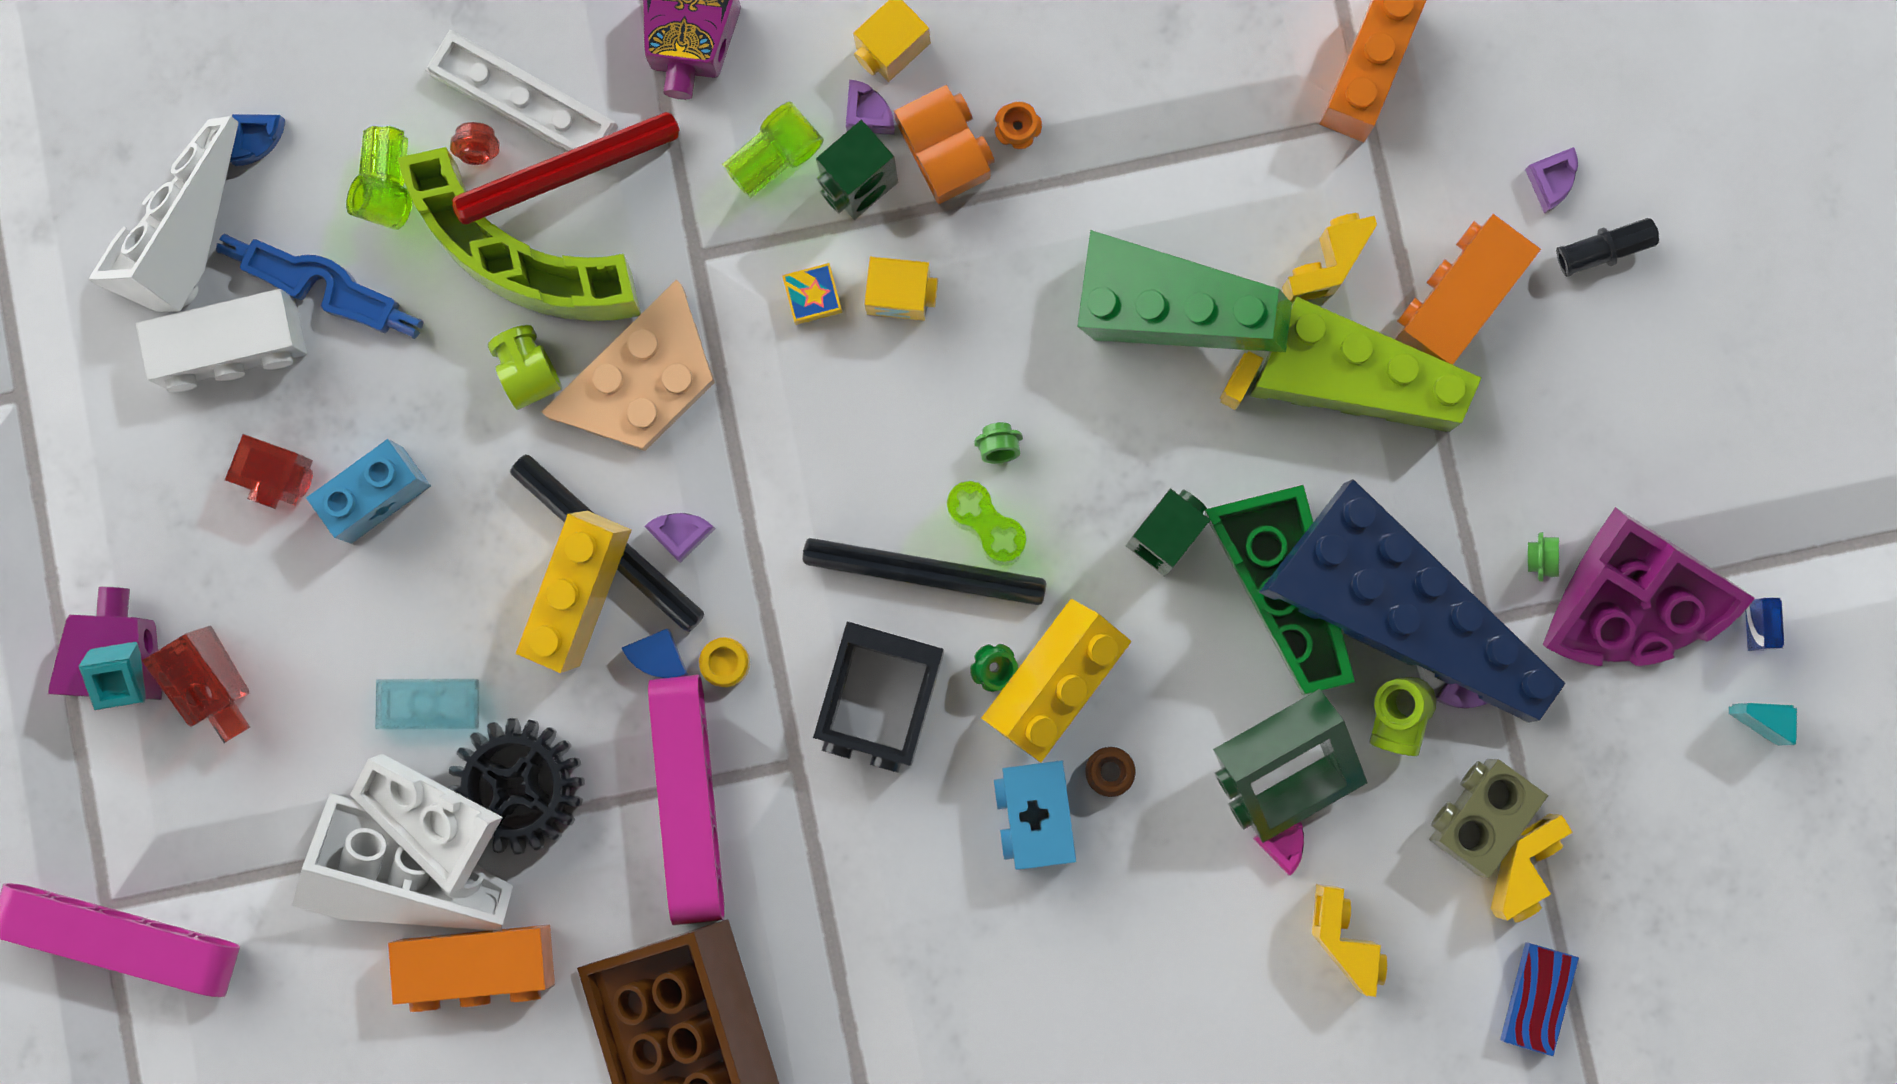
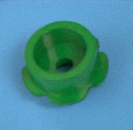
[970,644,1018,692]

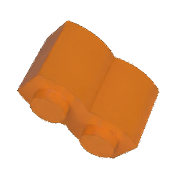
[894,85,995,205]

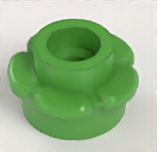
[974,422,1023,464]
[1528,532,1559,582]

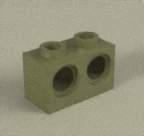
[1429,759,1549,878]

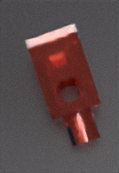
[142,625,251,743]

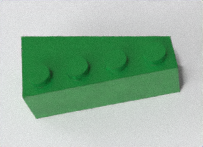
[1077,230,1292,353]
[1205,485,1355,695]

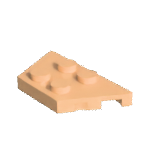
[542,280,715,451]

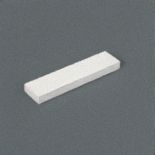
[425,30,618,152]

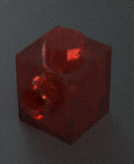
[225,434,313,509]

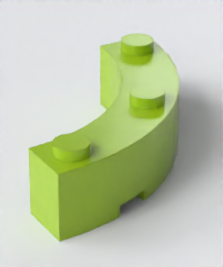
[397,147,641,321]

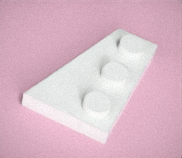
[350,754,503,895]

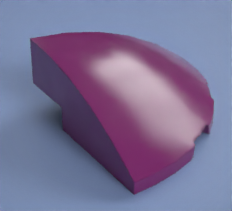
[1543,507,1755,666]

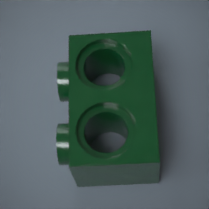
[816,119,898,220]
[1126,488,1211,577]

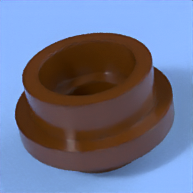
[1085,747,1136,797]

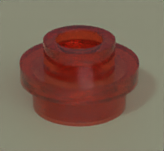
[450,122,500,165]

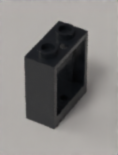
[813,621,945,773]

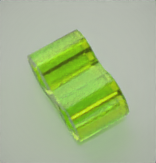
[947,481,1026,566]

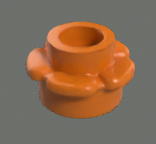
[994,102,1042,149]

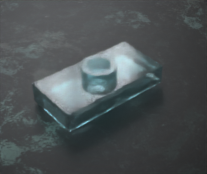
[375,679,479,729]

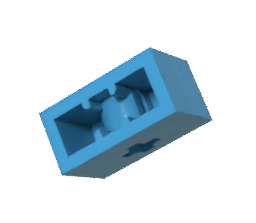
[306,439,431,544]
[994,760,1076,870]

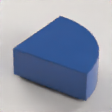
[230,114,285,166]
[622,628,688,678]

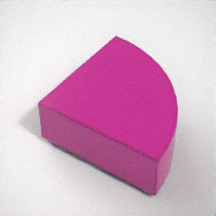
[1253,821,1304,876]

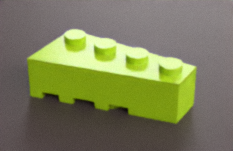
[1249,297,1482,432]

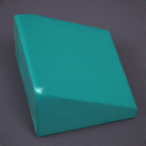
[79,642,146,710]
[1729,703,1797,746]

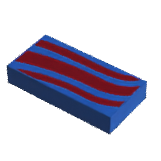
[1500,942,1579,1057]

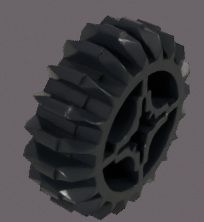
[447,718,585,855]

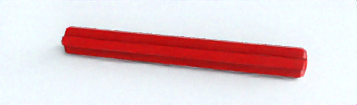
[452,112,680,224]

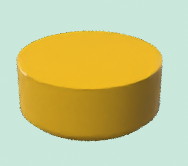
[699,637,750,688]

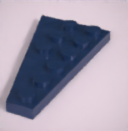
[1259,479,1566,723]

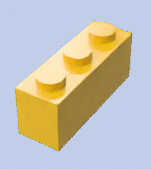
[515,511,632,673]
[981,599,1132,763]

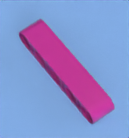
[648,674,725,926]
[0,883,240,997]

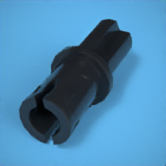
[1556,218,1659,277]

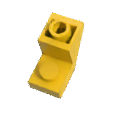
[1282,213,1377,303]
[1490,814,1573,923]
[1312,884,1387,997]

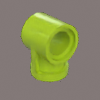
[488,325,562,410]
[1369,677,1437,756]

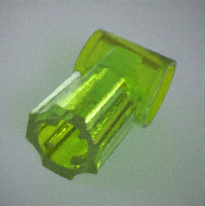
[722,101,824,199]
[346,125,412,230]

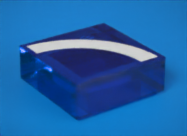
[1745,598,1784,651]

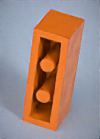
[1319,0,1427,143]
[1395,214,1541,365]
[388,924,555,1012]

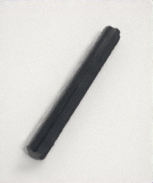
[510,454,704,632]
[802,538,1047,605]

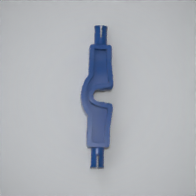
[216,234,424,339]

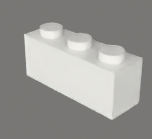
[136,289,307,392]

